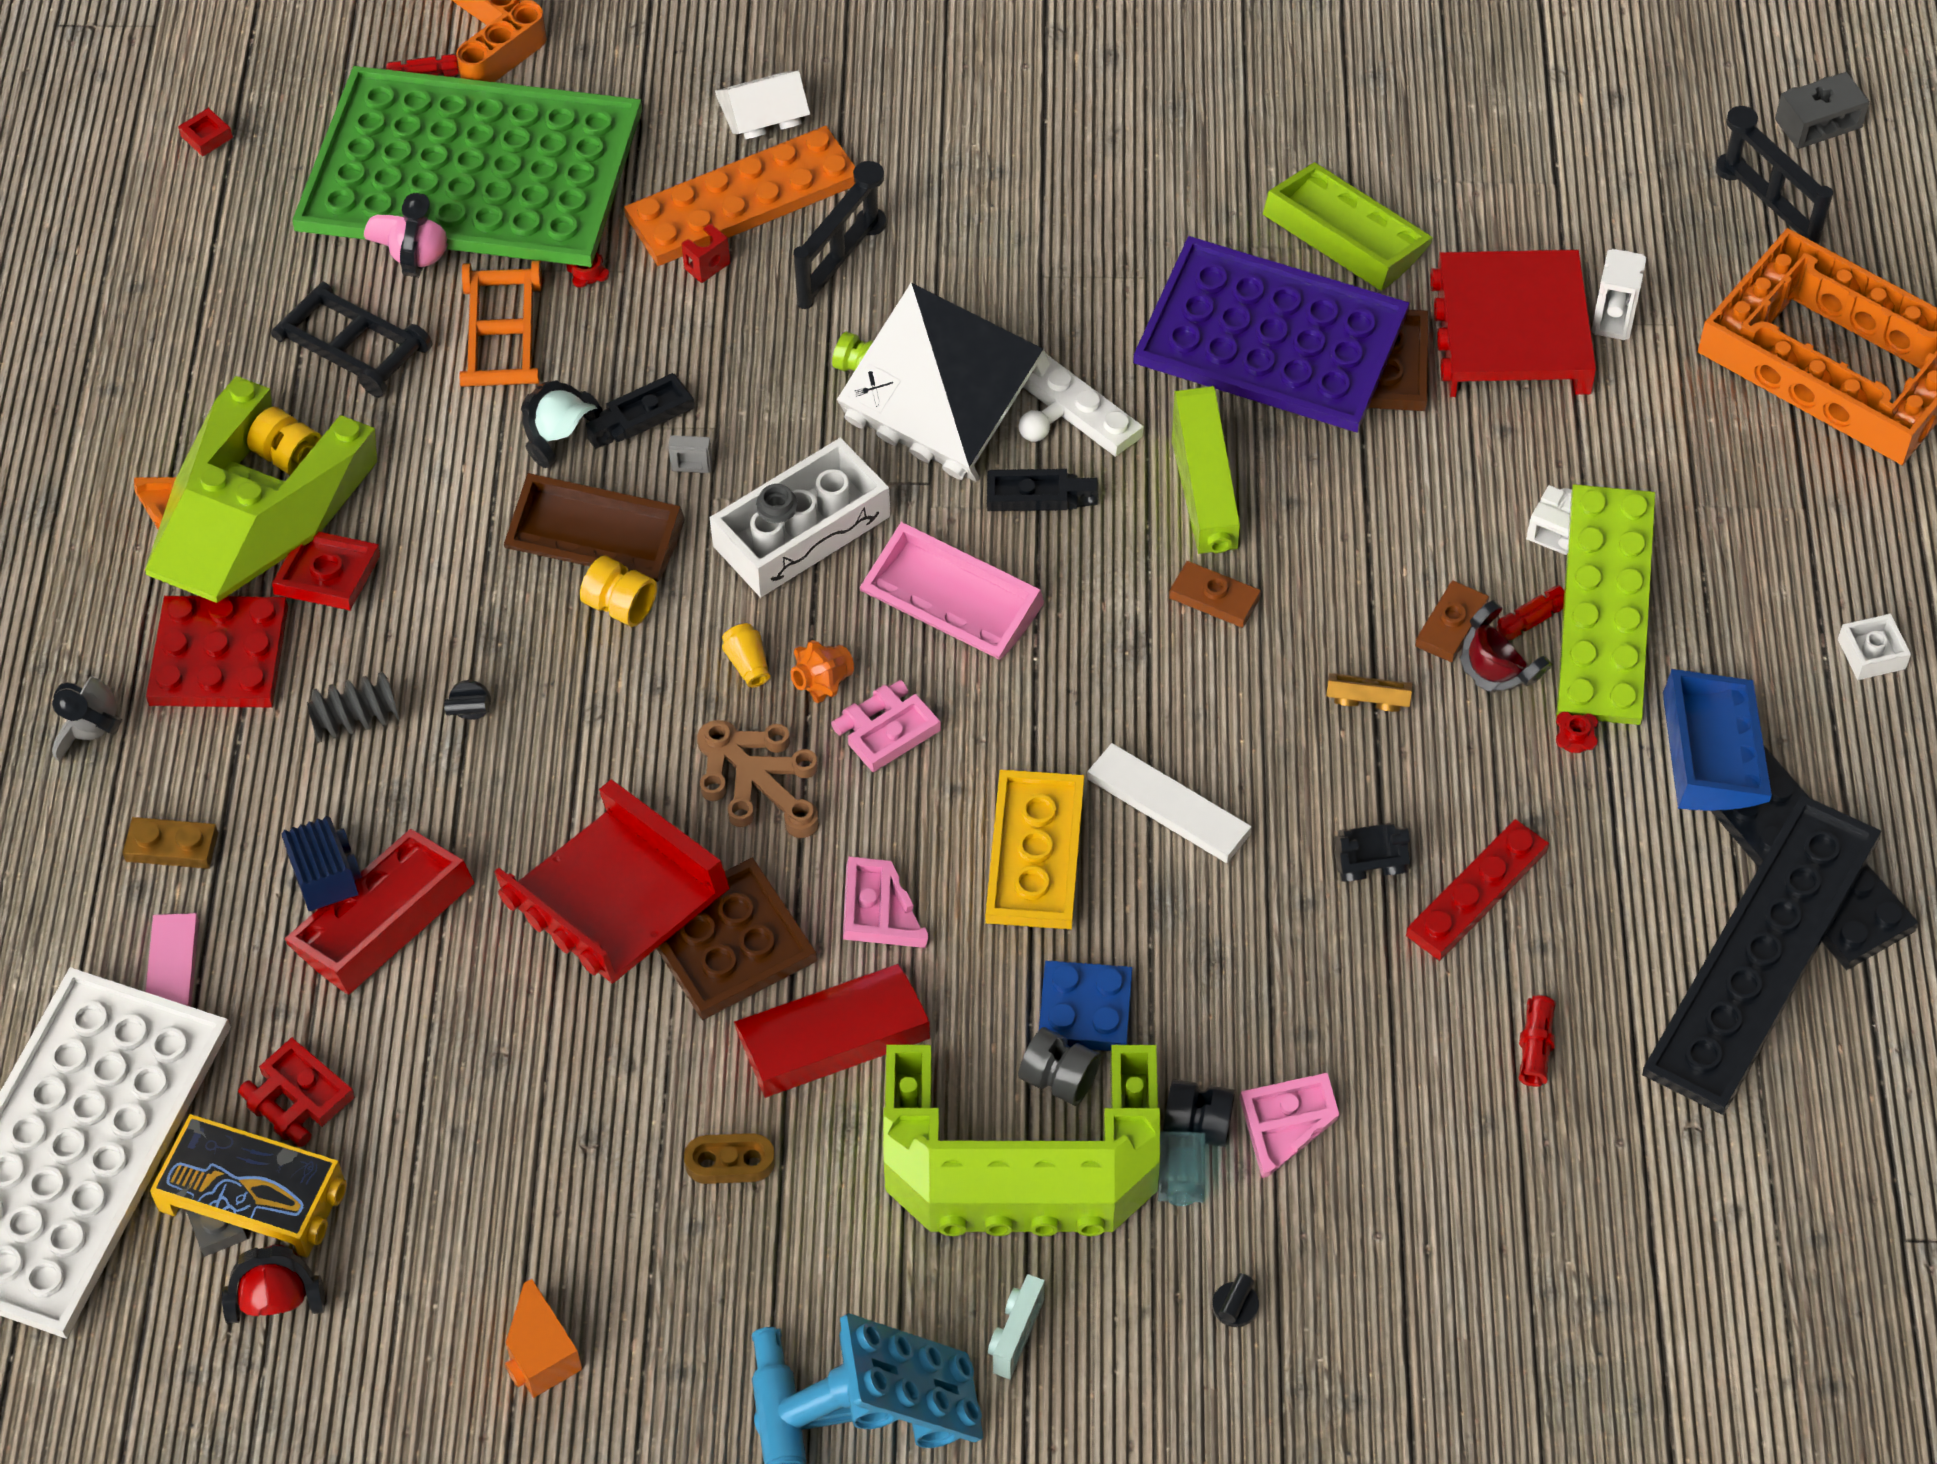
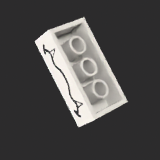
[710,437,890,598]

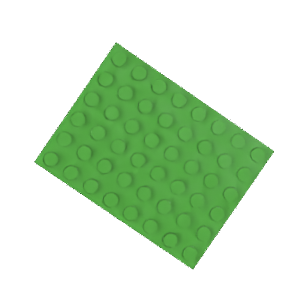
[292,66,642,267]

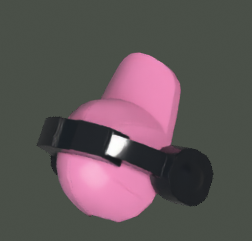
[364,193,448,278]

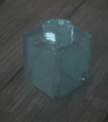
[1158,1132,1205,1206]

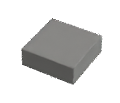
[669,435,713,473]

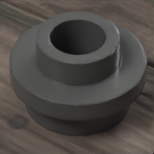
[756,484,797,523]

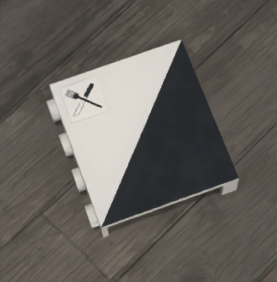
[837,283,1050,482]

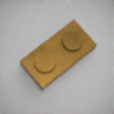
[1326,673,1412,712]
[122,817,219,869]

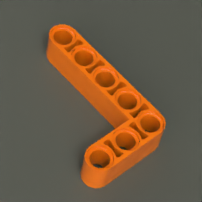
[451,0,547,82]

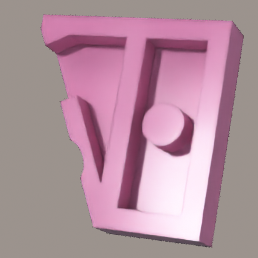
[843,856,928,948]
[1239,1073,1340,1178]

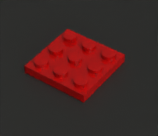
[146,596,288,708]

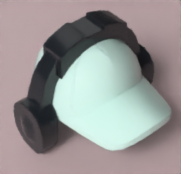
[521,380,603,468]

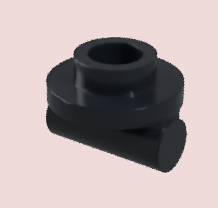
[444,680,491,720]
[1212,1273,1259,1327]

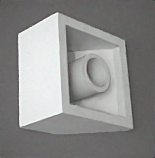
[715,70,810,139]

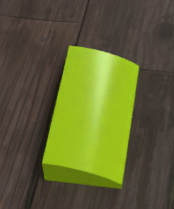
[1262,162,1433,291]

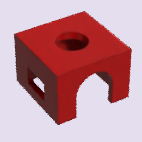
[681,223,730,283]

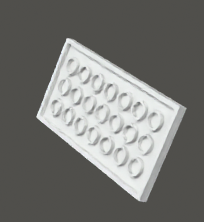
[0,967,231,1339]

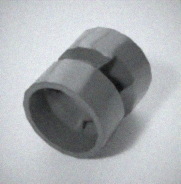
[1018,1027,1101,1106]

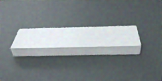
[1087,743,1252,863]

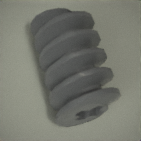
[307,672,400,743]

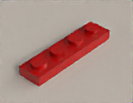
[1406,819,1549,961]

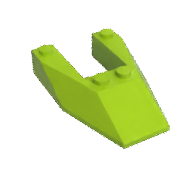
[145,376,377,603]

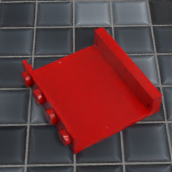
[494,779,730,984]

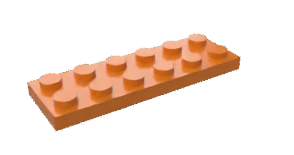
[624,125,855,266]

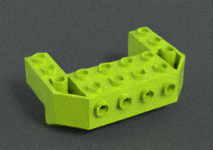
[883,1045,1160,1236]

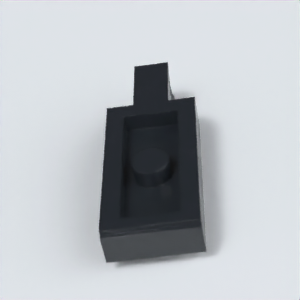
[586,373,695,449]
[987,469,1098,511]

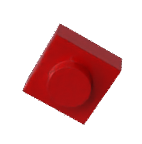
[178,107,233,156]

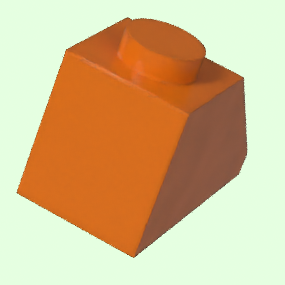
[504,1279,582,1398]

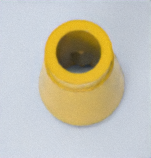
[722,623,770,688]

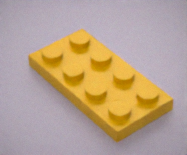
[985,769,1084,930]

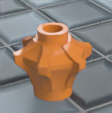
[791,640,854,703]

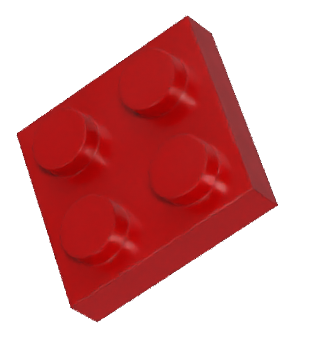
[272,532,380,611]

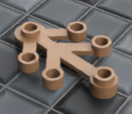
[697,720,819,838]

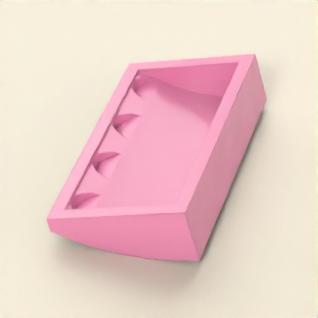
[859,522,1044,660]

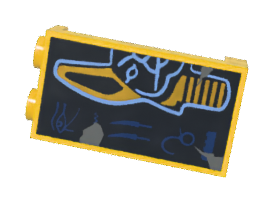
[150,1114,347,1258]

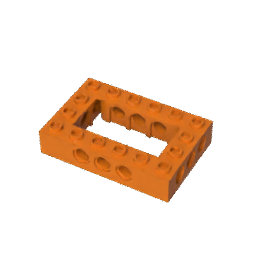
[1698,228,1937,466]

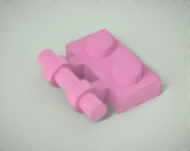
[831,680,941,772]

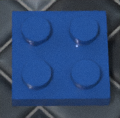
[1039,960,1132,1051]

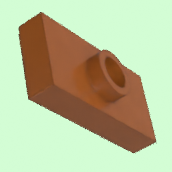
[1169,561,1261,628]
[1415,580,1489,663]

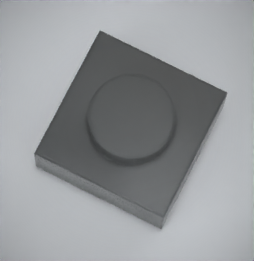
[186,1211,247,1257]

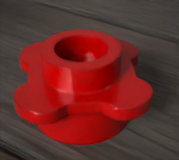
[566,252,609,288]
[1556,712,1598,753]

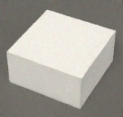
[1838,614,1911,680]

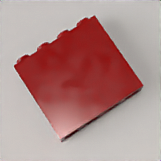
[1430,250,1596,397]

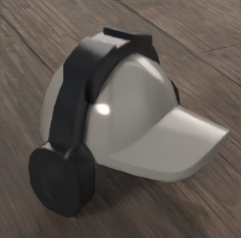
[52,676,122,761]

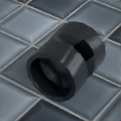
[1163,1079,1235,1147]

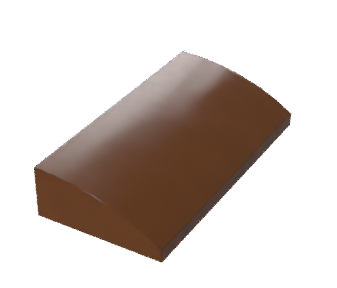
[504,473,685,582]

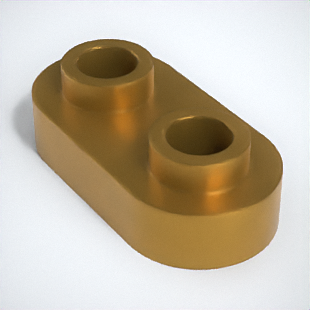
[684,1133,775,1184]

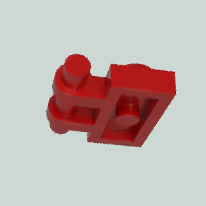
[238,1037,355,1147]

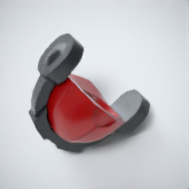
[222,1245,325,1324]

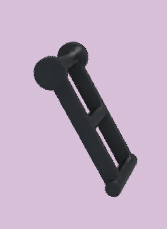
[1715,106,1833,244]
[793,161,886,309]
[270,281,432,398]

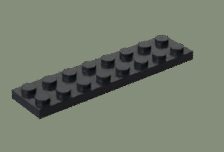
[1642,795,1882,1115]

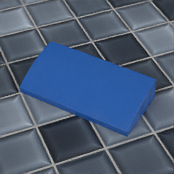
[1663,669,1772,811]

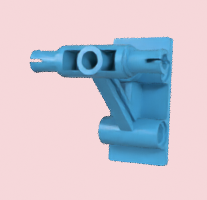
[751,1313,983,1464]

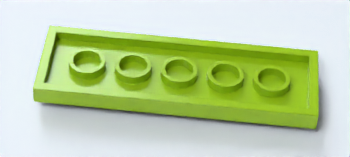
[1556,484,1655,725]

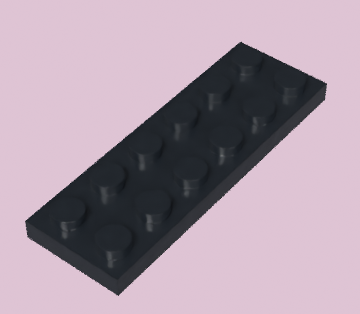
[1711,746,1918,971]

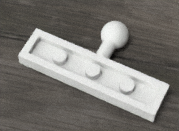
[1018,354,1144,457]

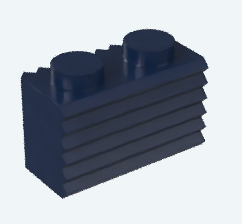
[281,816,362,912]

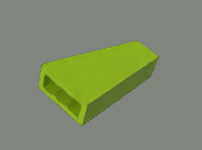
[1172,386,1240,554]

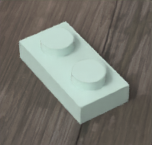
[988,1274,1045,1380]

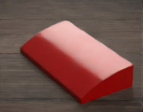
[284,829,475,995]
[734,964,930,1098]

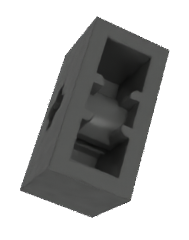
[1775,71,1870,149]

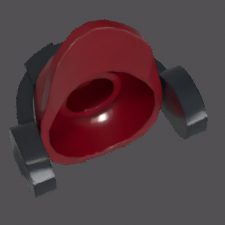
[1460,600,1553,693]

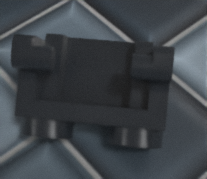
[1334,823,1410,882]

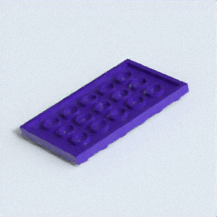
[1133,236,1410,433]

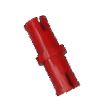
[1518,995,1556,1087]

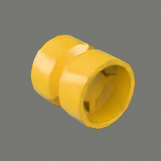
[247,407,322,475]
[580,556,657,627]

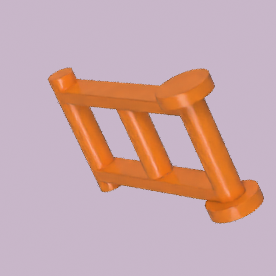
[459,260,542,387]

